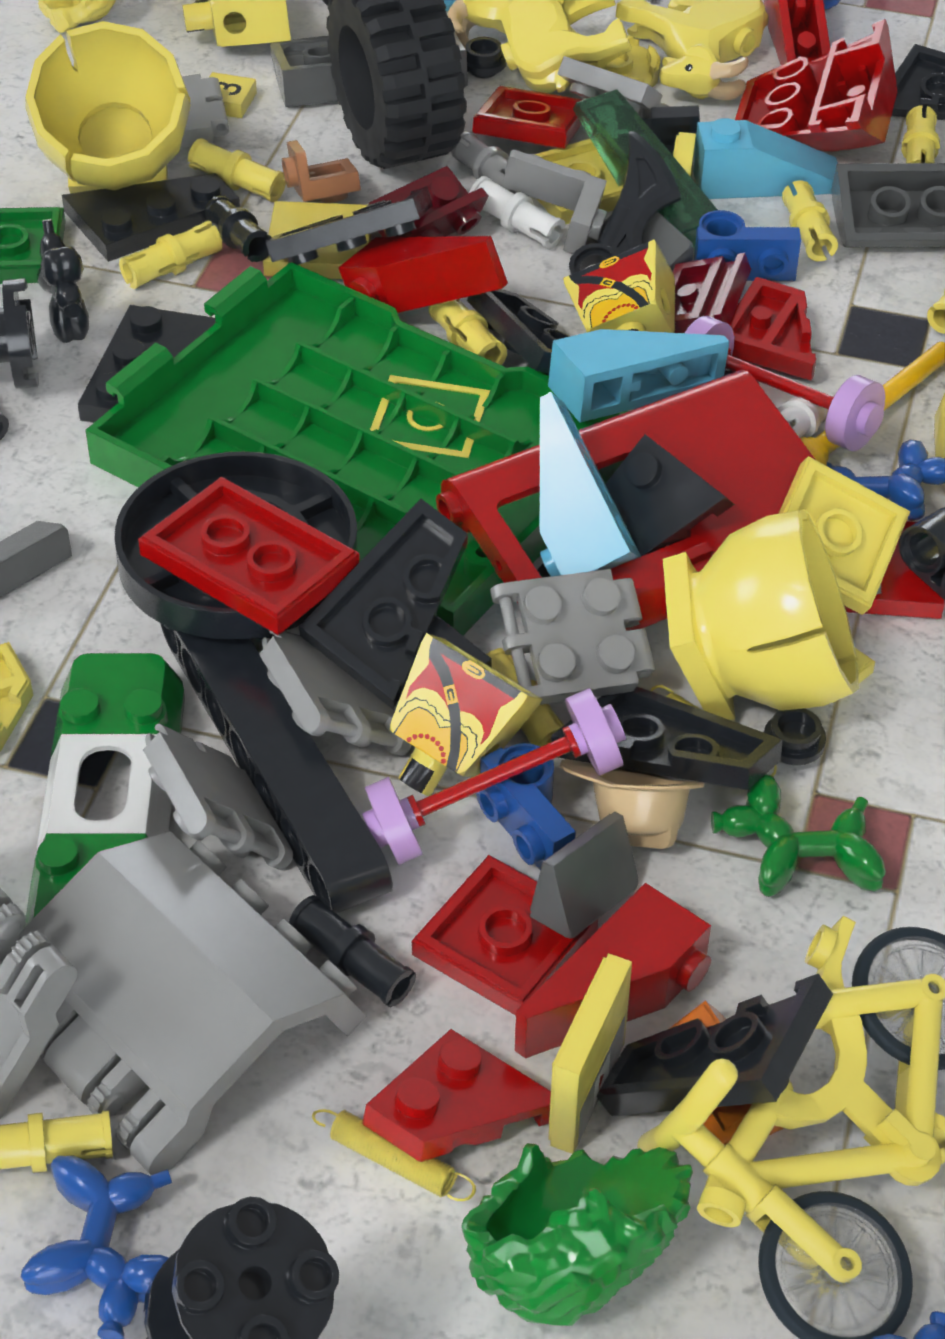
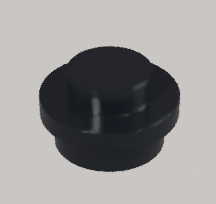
[466,37,507,78]
[764,708,826,765]

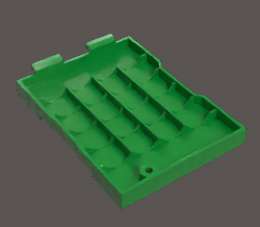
[85,262,628,636]

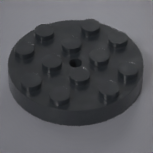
[114,451,358,640]

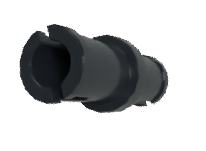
[204,196,272,262]
[289,895,416,1007]

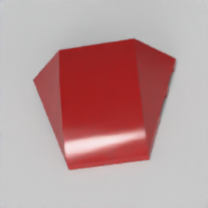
[735,19,898,151]

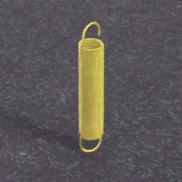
[312,1109,476,1201]

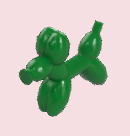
[711,774,886,897]

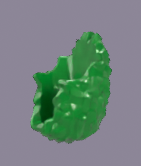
[462,1143,693,1326]

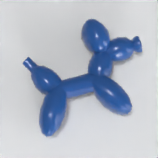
[827,439,945,521]
[21,1155,172,1339]

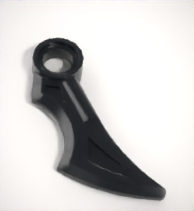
[569,131,681,275]

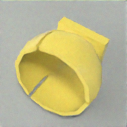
[25,21,191,193]
[663,509,859,720]

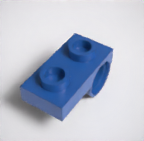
[694,210,801,281]
[476,743,576,870]

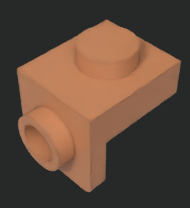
[282,140,361,203]

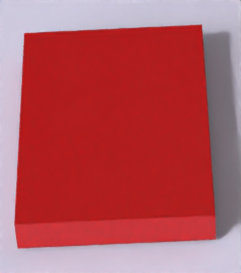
[138,476,359,635]

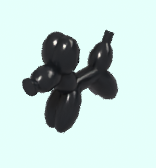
[37,219,89,343]

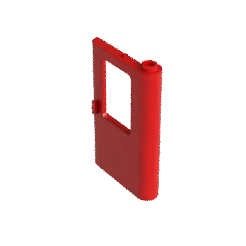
[436,370,816,631]

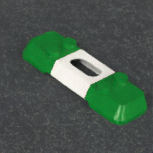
[24,653,185,928]

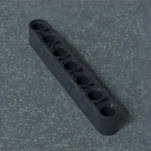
[160,623,393,913]

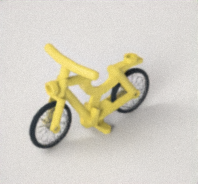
[637,916,945,1339]

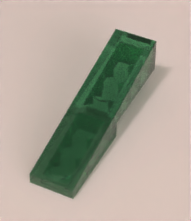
[573,89,718,246]

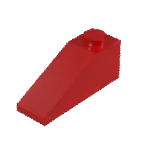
[764,0,830,65]
[338,236,508,313]
[514,883,711,1058]

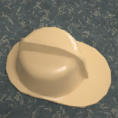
[560,759,704,849]

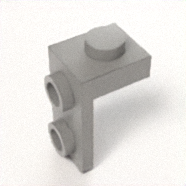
[502,150,607,254]

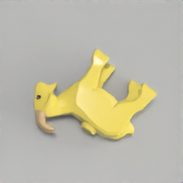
[448,0,632,93]
[615,0,768,100]

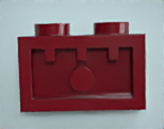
[368,166,489,237]

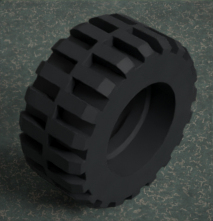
[326,0,467,169]

